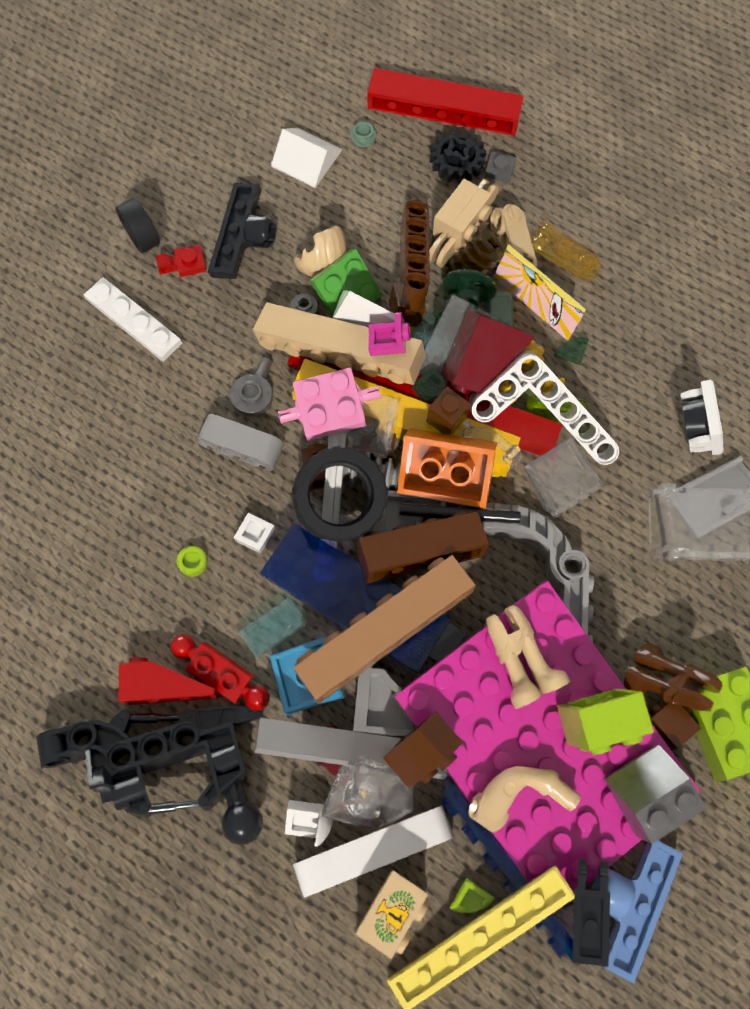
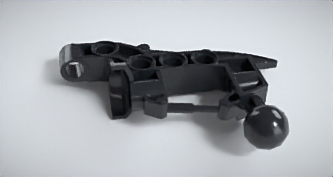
[36,706,263,845]

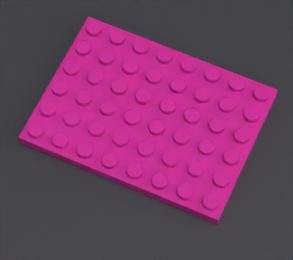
[393,581,700,915]

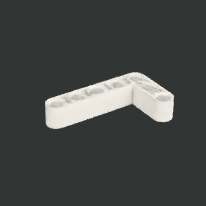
[468,349,619,465]

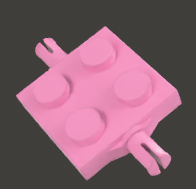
[278,367,381,441]

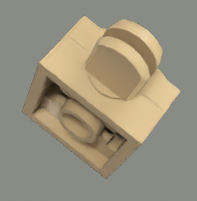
[429,179,499,268]

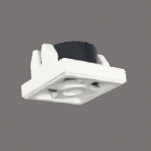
[681,380,724,455]

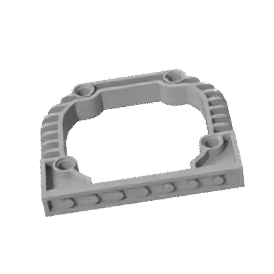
[353,490,594,738]

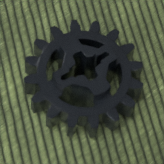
[430,129,486,184]

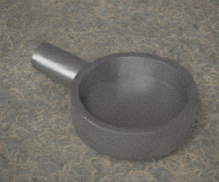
[230,357,273,417]

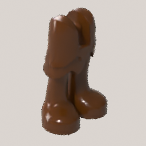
[624,643,723,711]

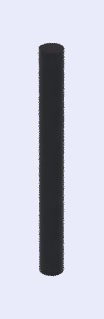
[399,504,521,524]

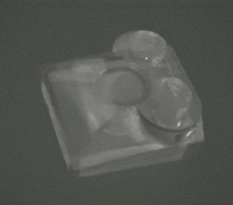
[523,437,605,518]

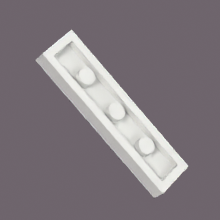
[84,277,182,362]

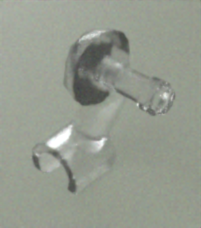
[461,420,523,468]

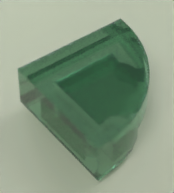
[554,337,589,365]

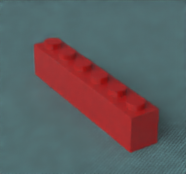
[367,68,524,136]

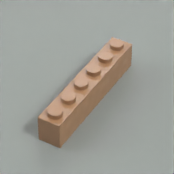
[293,555,475,704]

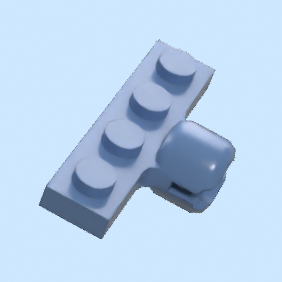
[591,841,683,984]

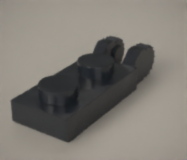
[572,859,610,967]

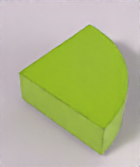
[449,878,495,913]

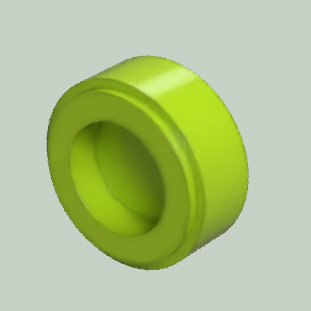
[177,546,208,577]

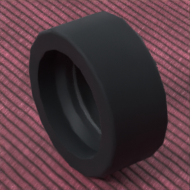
[115,197,160,253]

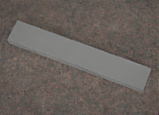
[255,718,448,780]

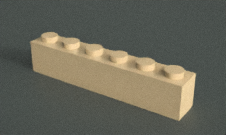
[253,302,426,385]

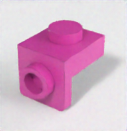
[368,312,411,356]

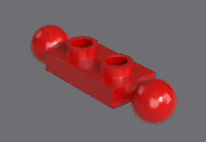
[170,634,270,711]

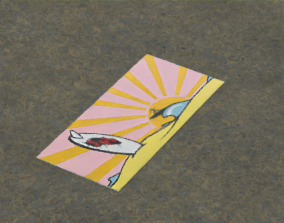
[494,244,586,340]

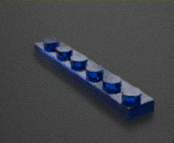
[440,783,573,961]

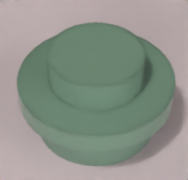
[351,121,376,147]

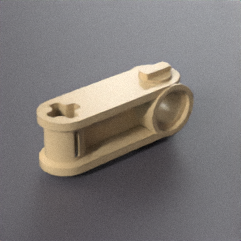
[489,204,537,267]

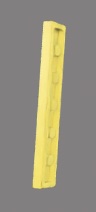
[387,865,575,1009]

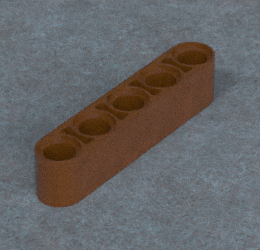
[399,200,430,311]

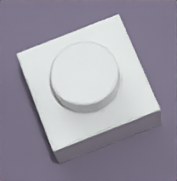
[234,513,275,554]

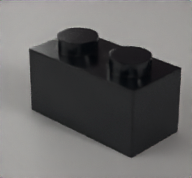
[428,623,467,664]

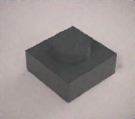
[485,151,516,183]

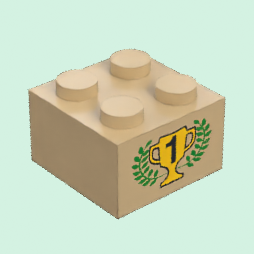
[356,869,430,959]

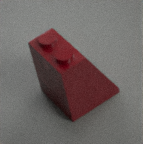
[441,309,534,395]

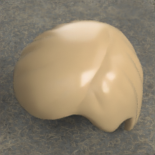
[294,225,346,277]

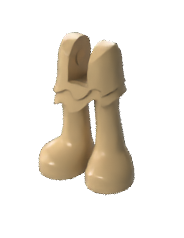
[486,605,570,709]

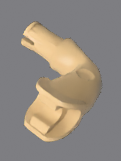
[468,766,581,832]

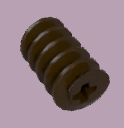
[443,229,504,289]

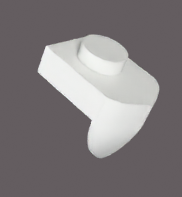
[285,800,333,847]

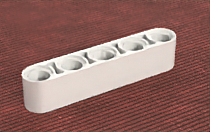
[293,805,454,898]

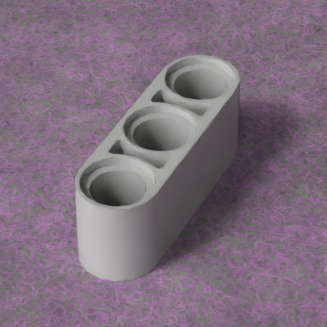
[196,414,284,471]

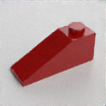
[118,657,219,705]

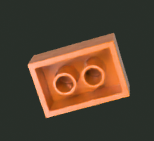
[397,428,498,509]

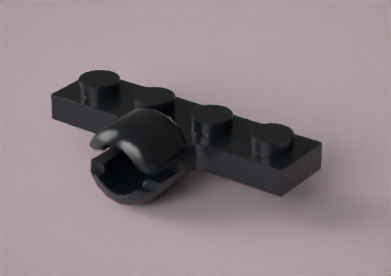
[208,182,276,279]

